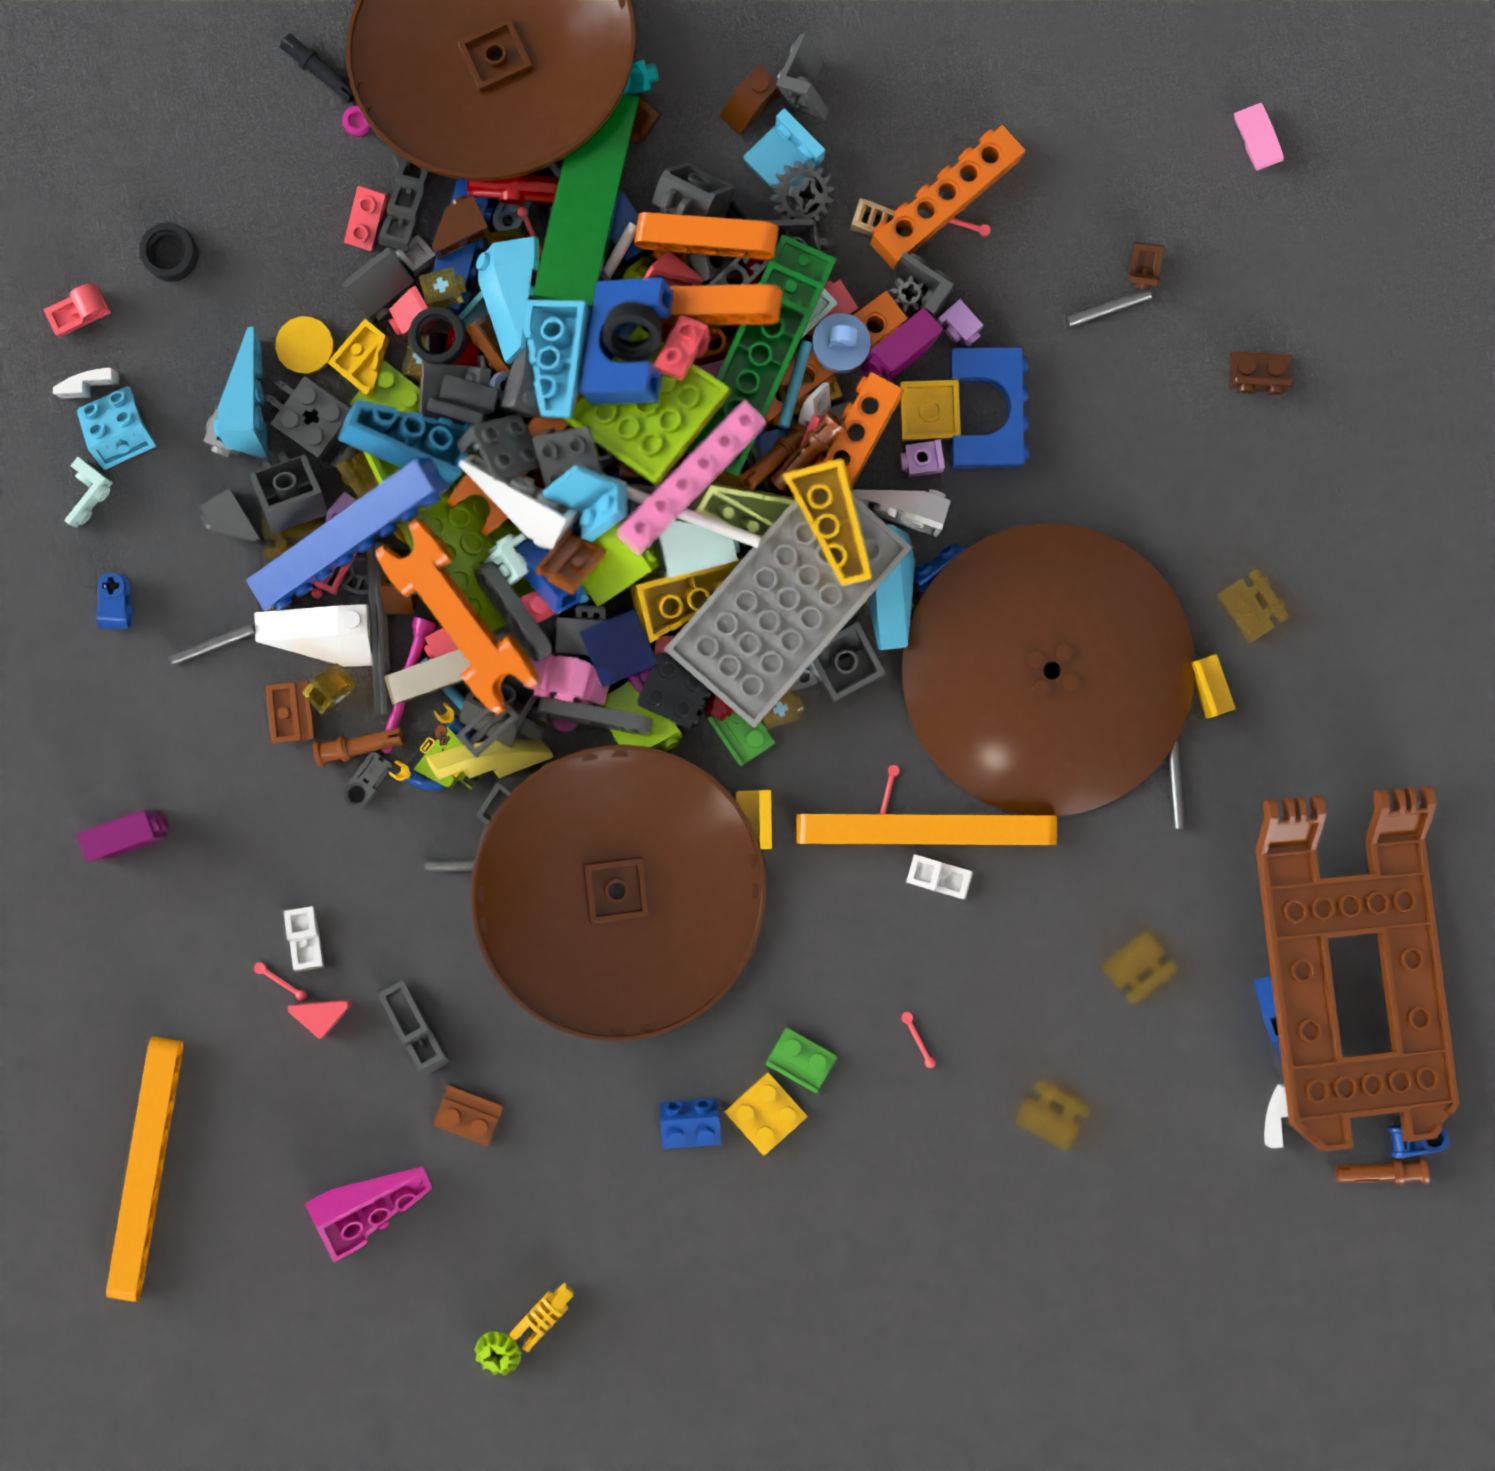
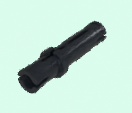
[279,33,354,104]

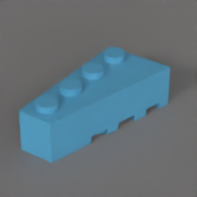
[338,400,474,488]

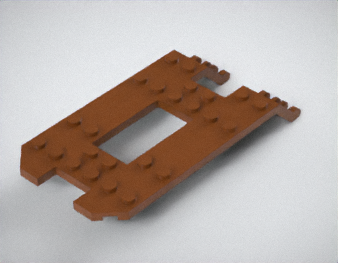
[1256,786,1460,1152]

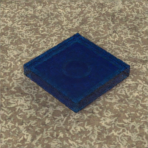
[579,608,658,687]

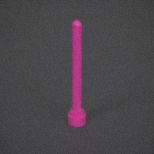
[380,616,437,754]

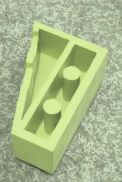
[689,482,795,538]

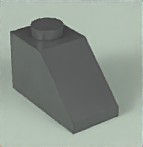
[199,488,265,545]

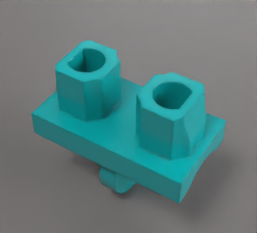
[623,60,659,94]

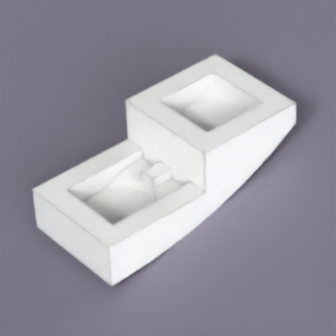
[53,368,119,399]
[798,382,831,428]
[906,854,973,900]
[284,906,325,972]
[1264,1084,1288,1148]

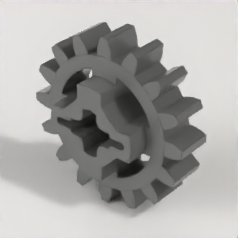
[770,161,834,222]

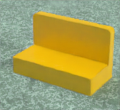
[1191,654,1236,719]
[736,790,772,849]

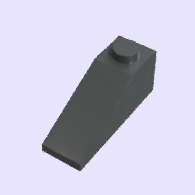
[498,341,540,418]

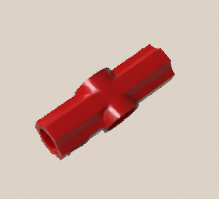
[467,175,558,205]

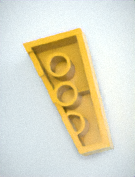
[783,459,874,586]
[629,555,745,643]

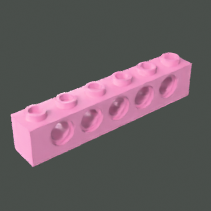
[617,400,767,557]

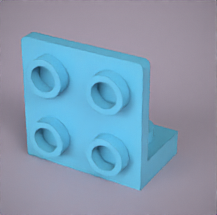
[744,108,825,192]
[77,386,156,470]
[543,465,627,542]

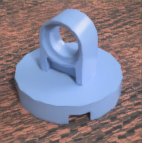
[811,313,871,373]

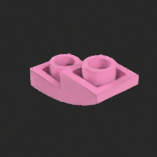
[1234,102,1284,171]

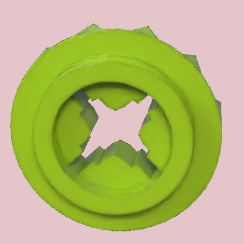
[474,1331,521,1376]

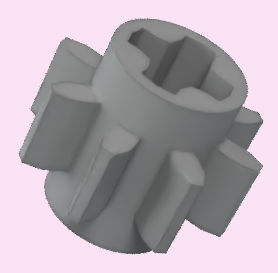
[888,276,924,313]

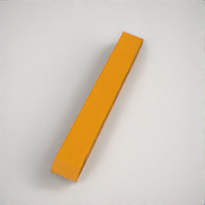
[796,814,1057,845]
[106,1036,183,1302]

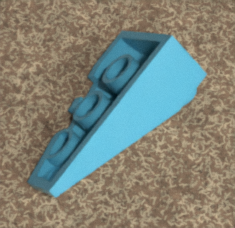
[476,236,539,364]
[524,300,592,418]
[214,327,268,458]
[867,525,915,650]

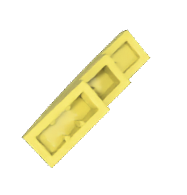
[427,739,553,779]

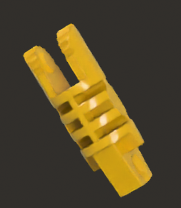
[508,1282,574,1352]

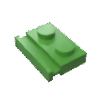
[707,711,775,767]
[765,1026,838,1094]

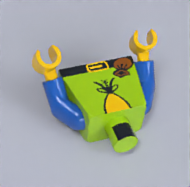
[389,702,482,791]

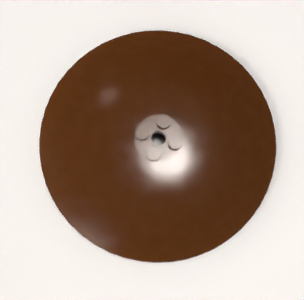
[346,0,636,181]
[901,523,1195,816]
[470,745,766,1042]

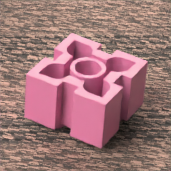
[523,655,612,706]

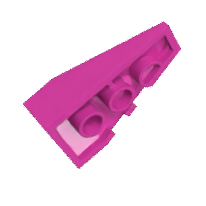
[304,1167,433,1263]

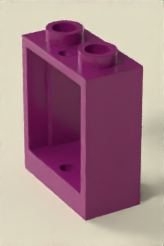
[860,308,943,382]
[76,810,169,862]

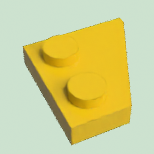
[327,319,389,399]

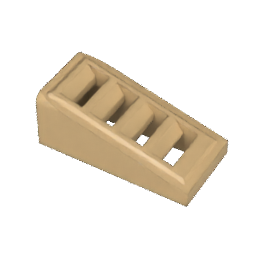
[850,198,910,237]

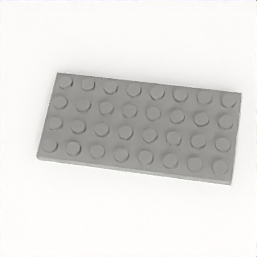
[664,496,912,728]

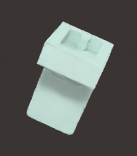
[64,457,113,528]

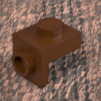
[630,95,663,143]
[1127,241,1164,289]

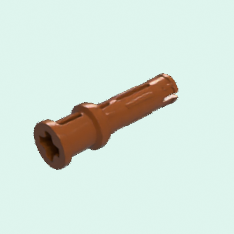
[770,411,847,491]
[739,424,807,491]
[313,727,405,767]
[1335,1158,1430,1186]

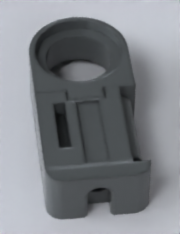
[343,751,394,808]

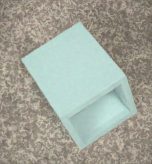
[654,520,739,578]

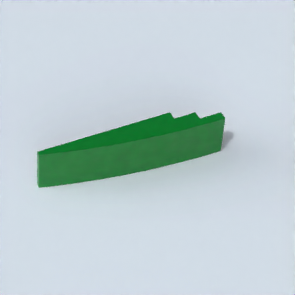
[533,94,639,310]
[685,234,837,477]

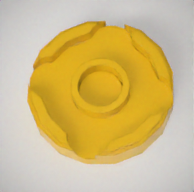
[275,316,335,375]

